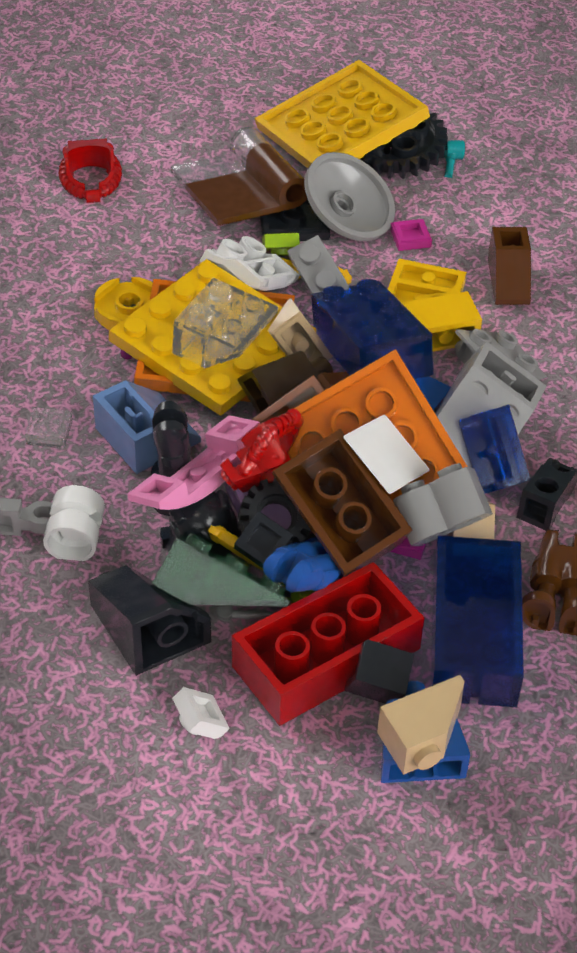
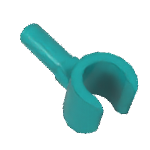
[444,140,465,178]

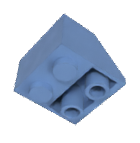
[93,380,201,474]

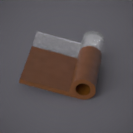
[171,127,307,226]

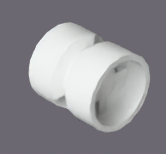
[43,485,105,561]

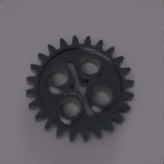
[360,113,448,179]

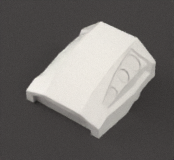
[200,236,300,291]

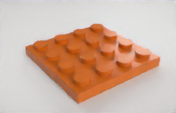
[289,349,468,503]

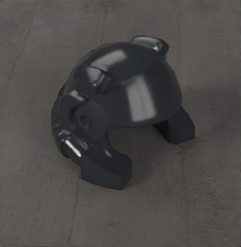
[160,490,241,567]

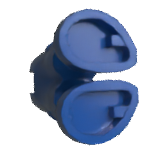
[263,537,351,592]

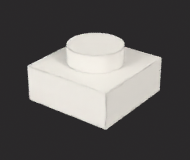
[172,687,230,739]

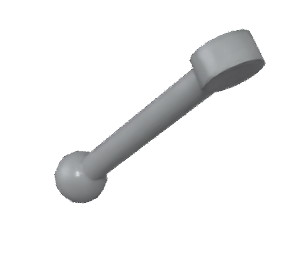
[216,604,275,621]

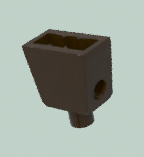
[237,351,333,414]

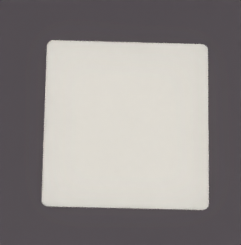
[343,415,429,494]

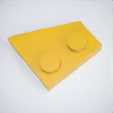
[382,258,467,314]

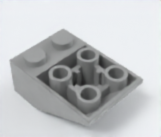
[436,341,547,483]

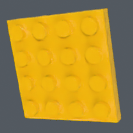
[254,60,430,168]
[109,259,317,416]

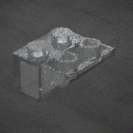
[172,277,278,368]

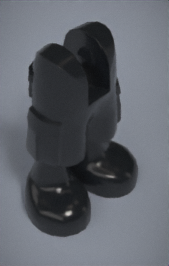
[151,401,191,516]

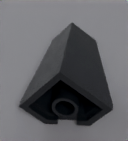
[88,565,211,676]

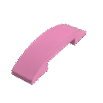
[127,415,260,510]

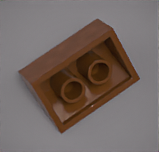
[272,429,413,576]

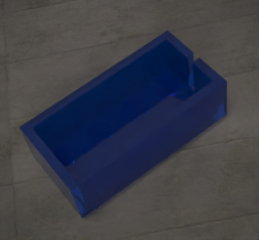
[311,279,434,379]
[430,535,524,708]

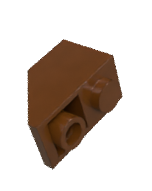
[488,227,531,305]

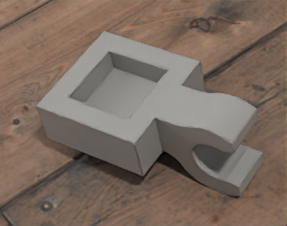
[0,497,52,536]

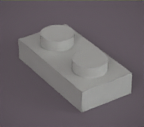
[287,235,351,309]

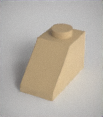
[377,675,465,775]

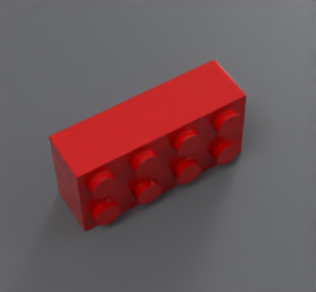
[232,562,425,726]

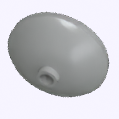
[304,152,395,241]

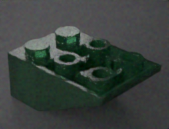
[151,532,290,607]

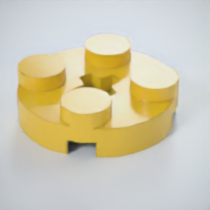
[94,277,153,330]

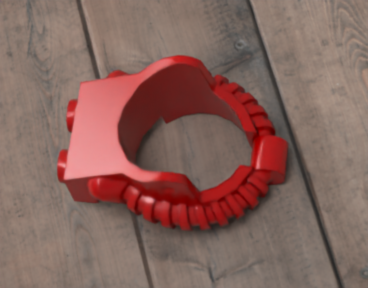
[59,138,122,203]
[220,409,304,493]

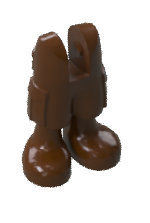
[519,530,577,636]

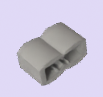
[393,463,493,546]

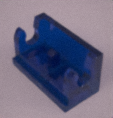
[458,405,531,494]

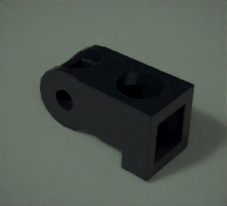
[516,458,577,531]

